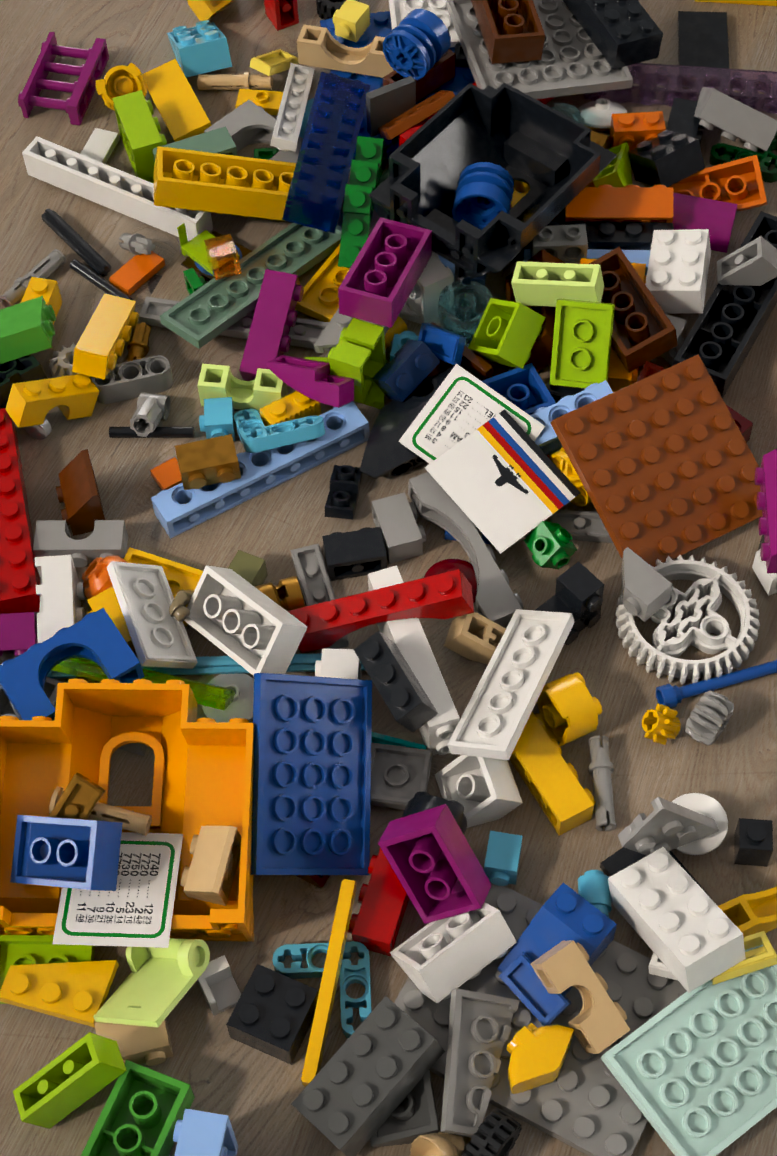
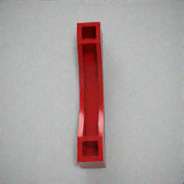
[287,569,474,653]

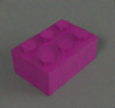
[378,804,492,924]

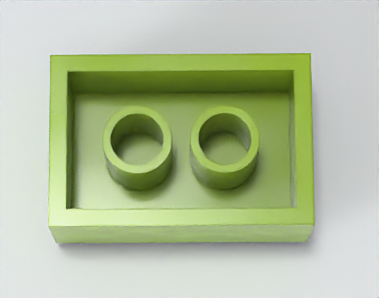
[112,90,167,183]

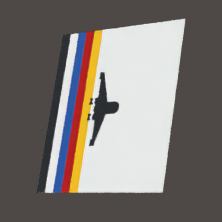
[424,409,580,554]

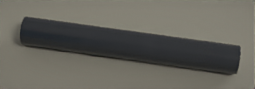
[70,259,133,300]
[109,427,194,438]

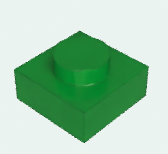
[183,268,206,295]

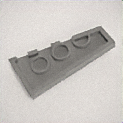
[440,988,520,1137]

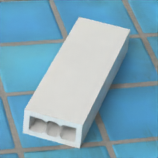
[368,565,460,755]

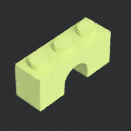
[197,363,288,411]

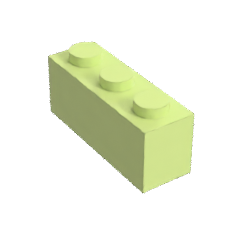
[511,261,604,307]

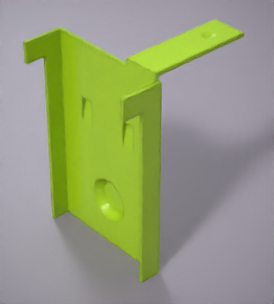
[177,223,240,277]

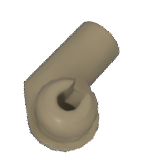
[169,590,195,622]

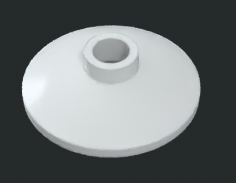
[577,98,627,128]
[201,674,254,722]
[672,793,728,855]

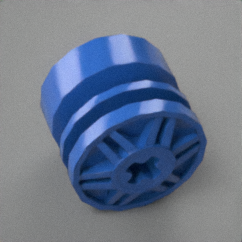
[383,9,451,80]
[452,162,514,230]

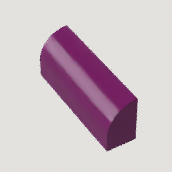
[672,193,738,253]

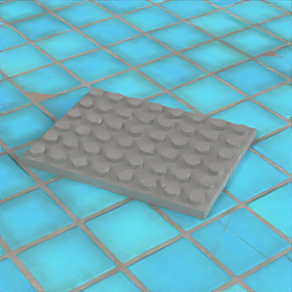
[394,878,687,1156]

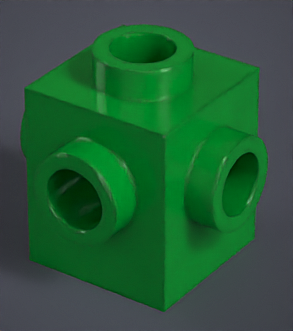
[523,521,577,570]

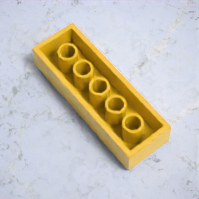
[154,146,317,224]

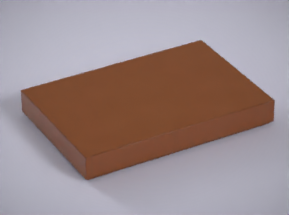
[378,90,455,140]

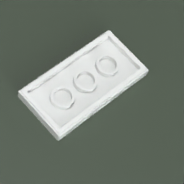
[107,561,198,669]

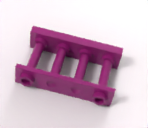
[18,32,109,125]

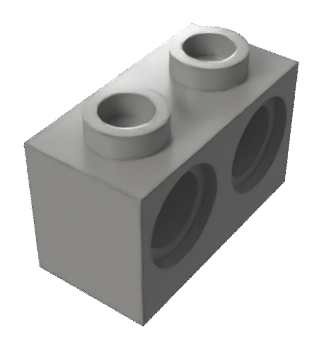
[530,224,588,264]

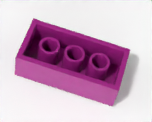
[338,217,432,328]

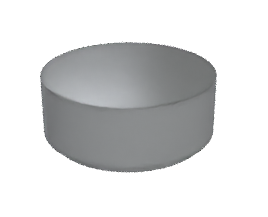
[24,418,52,440]

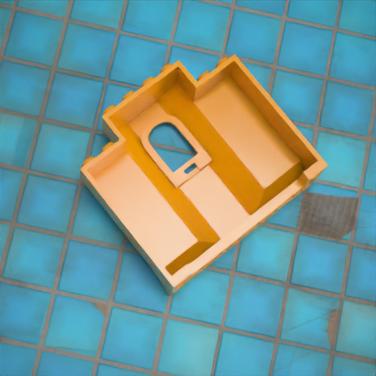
[0,678,254,942]

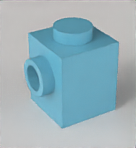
[199,397,236,441]
[484,831,523,886]

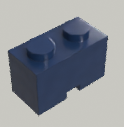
[371,339,440,402]

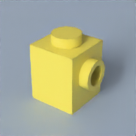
[332,0,370,42]

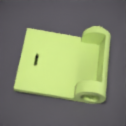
[93,938,210,1027]

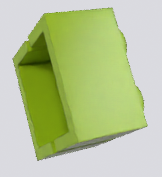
[327,318,386,404]

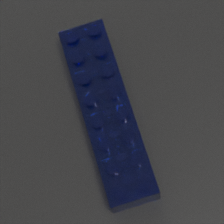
[282,72,370,234]

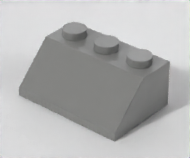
[694,87,777,152]

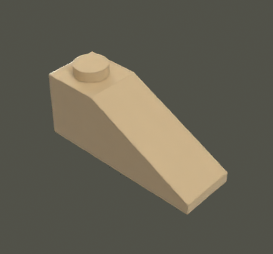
[444,611,506,665]

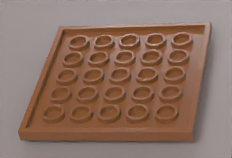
[551,354,762,567]

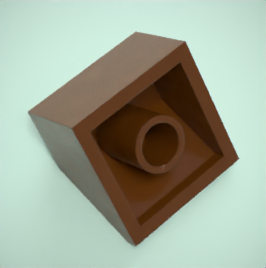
[56,449,105,536]

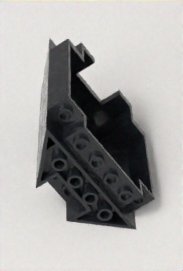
[369,83,618,283]

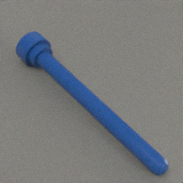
[656,660,777,709]

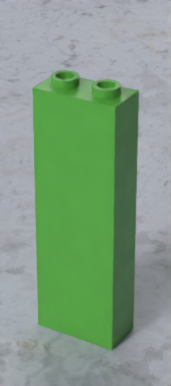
[0,296,56,364]

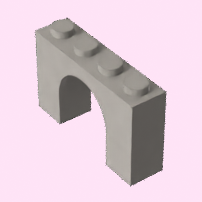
[204,100,319,171]

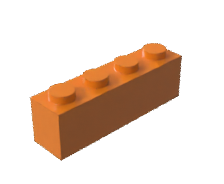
[565,185,673,223]

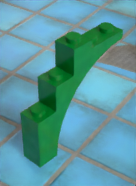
[338,136,388,268]

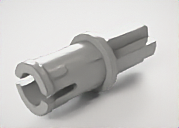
[119,233,155,255]

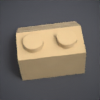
[181,826,241,906]

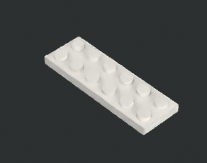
[447,609,575,760]

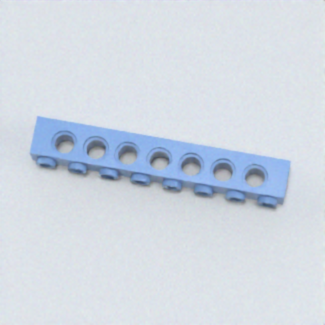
[151,401,370,539]

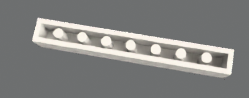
[22,136,213,241]

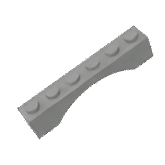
[408,472,523,628]

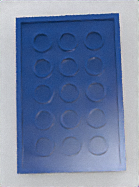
[251,673,372,875]

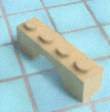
[297,24,394,78]

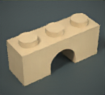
[530,940,630,1054]

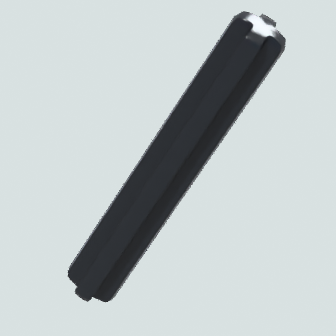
[41,209,111,277]

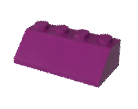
[755,449,777,573]

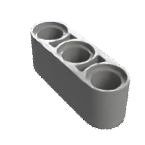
[90,355,173,404]

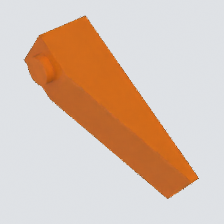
[669,155,767,211]

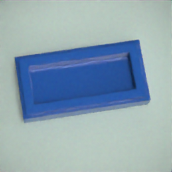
[418,323,466,365]
[499,952,572,1026]

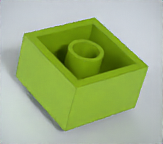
[468,298,546,369]

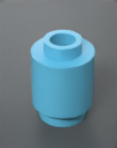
[577,870,612,917]

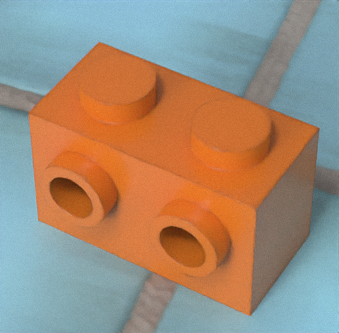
[610,111,666,151]

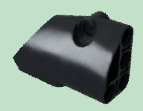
[360,365,463,479]

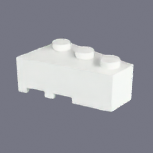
[35,554,86,660]

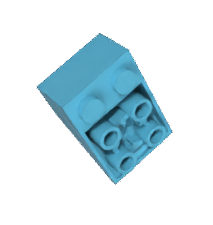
[167,20,233,78]

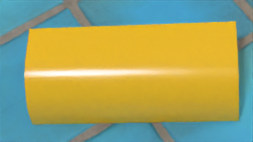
[142,58,211,142]

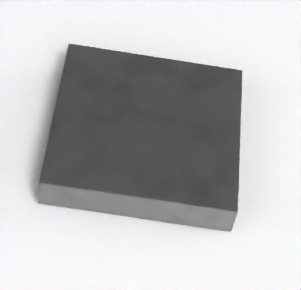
[370,743,433,810]

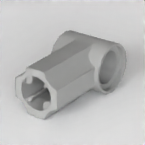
[130,392,171,437]

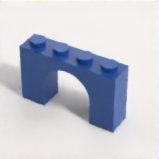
[0,608,145,721]

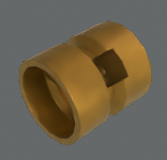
[255,576,305,611]

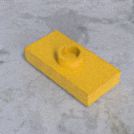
[235,89,283,115]

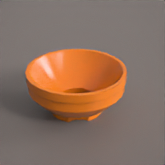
[81,555,128,599]

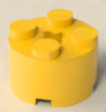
[535,672,602,746]

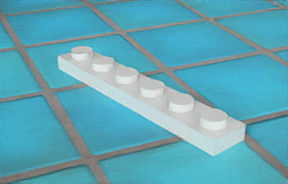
[270,63,315,152]

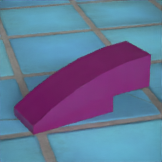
[267,355,354,408]

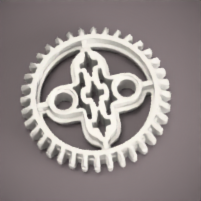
[615,554,760,685]

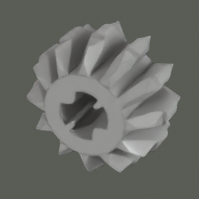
[685,690,734,745]

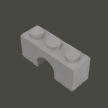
[33,520,128,567]

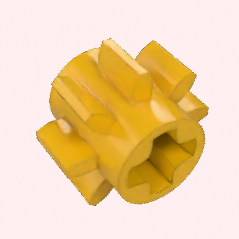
[642,703,681,745]

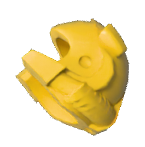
[96,62,147,111]

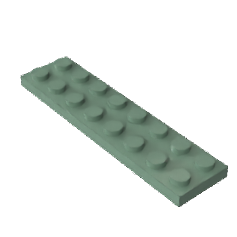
[160,211,342,349]

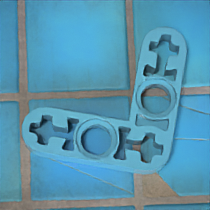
[233,409,325,453]
[272,941,372,1038]

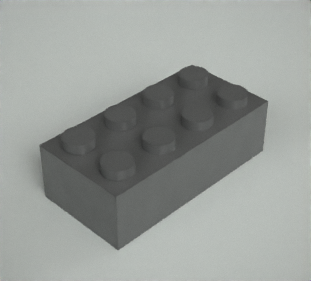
[291,996,445,1156]

